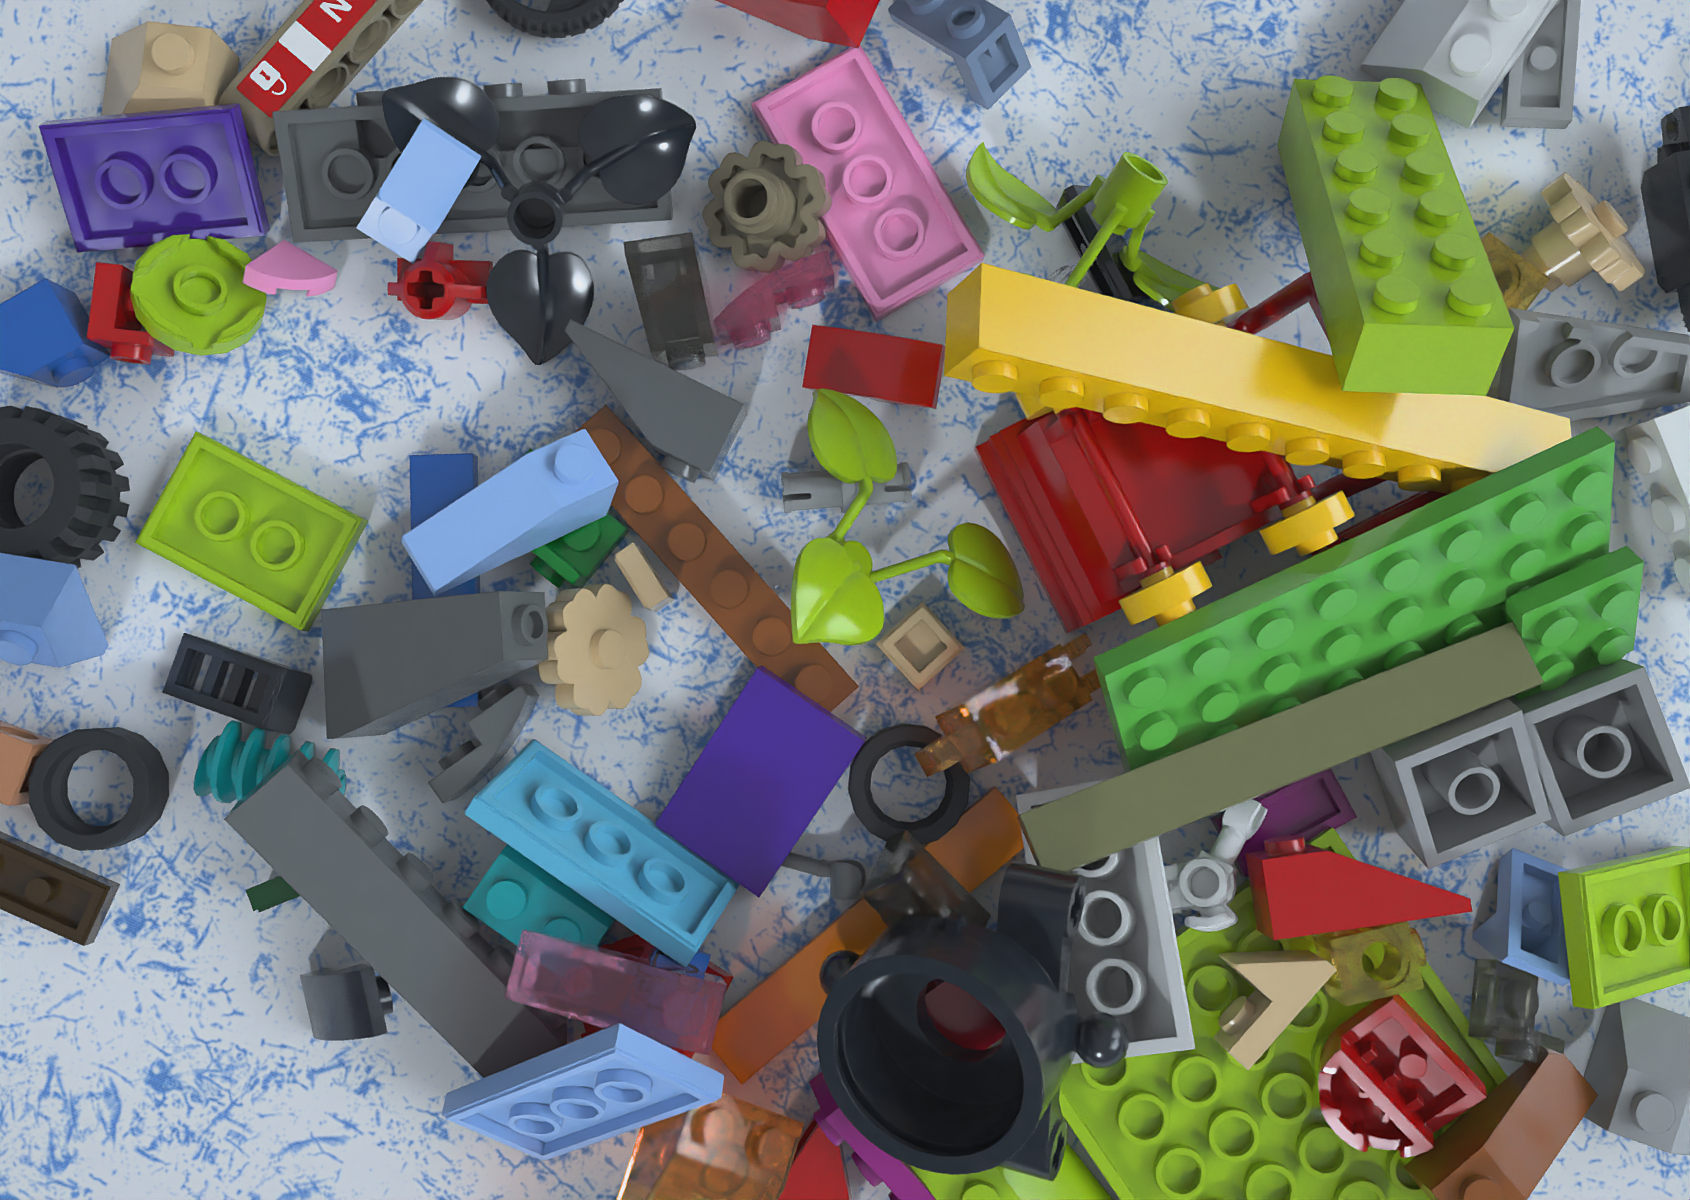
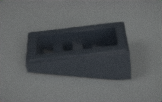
[162,633,313,734]

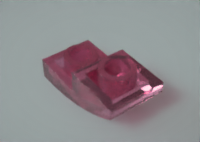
[713,250,834,349]

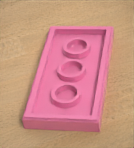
[751,45,985,322]

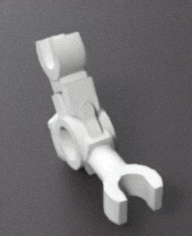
[1164,799,1268,932]

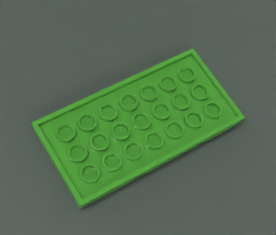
[1093,426,1615,773]

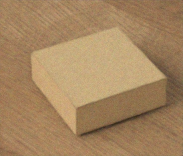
[614,542,674,612]
[875,601,965,691]

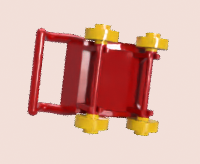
[974,272,1387,633]

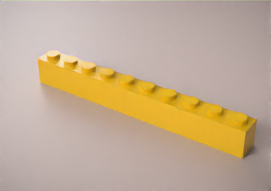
[944,263,1571,494]

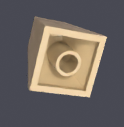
[101,21,240,116]

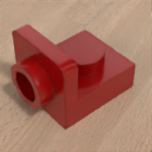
[87,262,175,365]

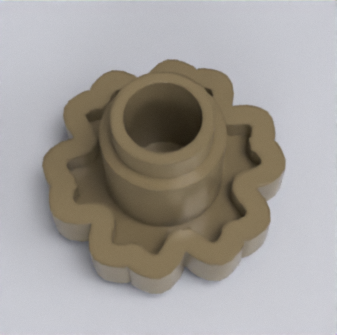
[702,141,832,274]

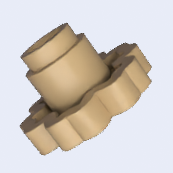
[1521,172,1645,292]
[534,584,649,716]

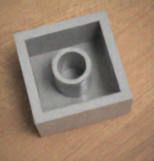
[1508,659,1690,837]
[1371,698,1551,869]

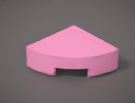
[243,240,338,297]

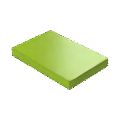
[135,431,369,632]
[1558,846,1690,1009]

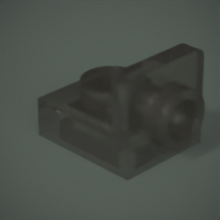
[1468,959,1565,1063]

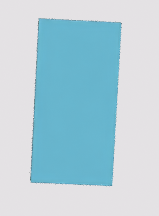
[464,739,740,968]

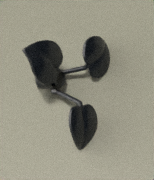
[382,77,696,365]

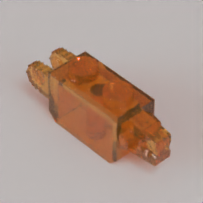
[914,633,1101,777]

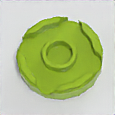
[130,234,267,356]

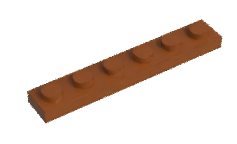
[574,405,859,712]

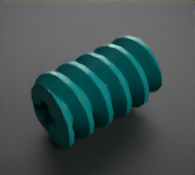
[193,720,347,803]

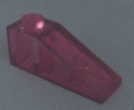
[504,929,727,1055]

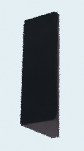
[1056,185,1150,304]

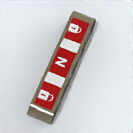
[219,0,424,157]

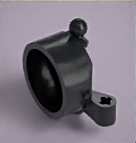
[817,861,1129,1181]

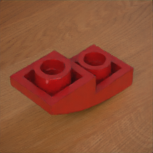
[802,325,945,409]

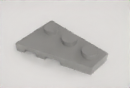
[1498,308,1690,422]

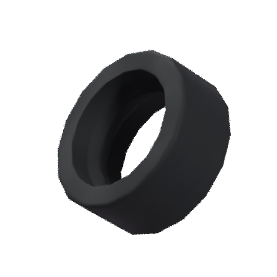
[848,723,970,847]
[29,727,169,851]

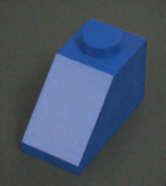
[0,278,110,388]

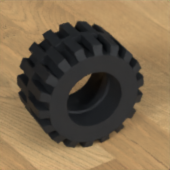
[0,406,130,569]

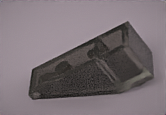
[623,232,719,371]

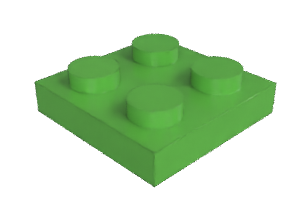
[1506,545,1644,701]

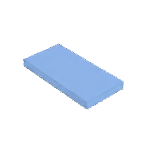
[442,1023,724,1161]

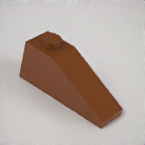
[1403,1041,1598,1200]

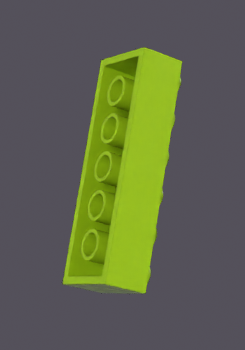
[1277,75,1514,396]

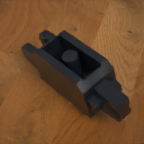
[1640,106,1690,332]

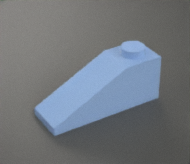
[401,429,619,596]

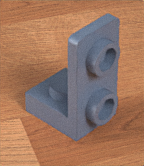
[888,0,1031,110]

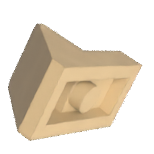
[1213,950,1337,1070]

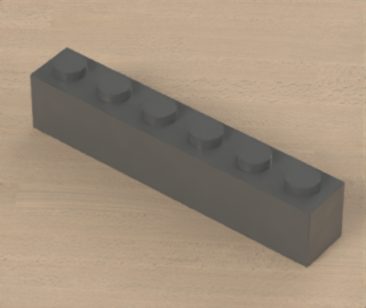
[224,749,568,1078]

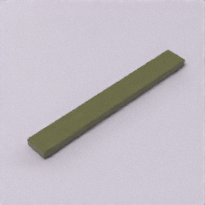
[1017,621,1544,872]

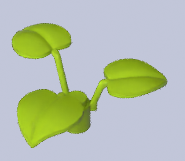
[966,142,1220,312]
[791,388,1025,646]

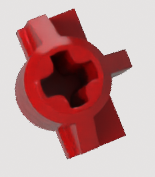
[387,242,493,320]

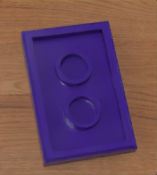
[39,103,270,253]
[654,665,867,897]

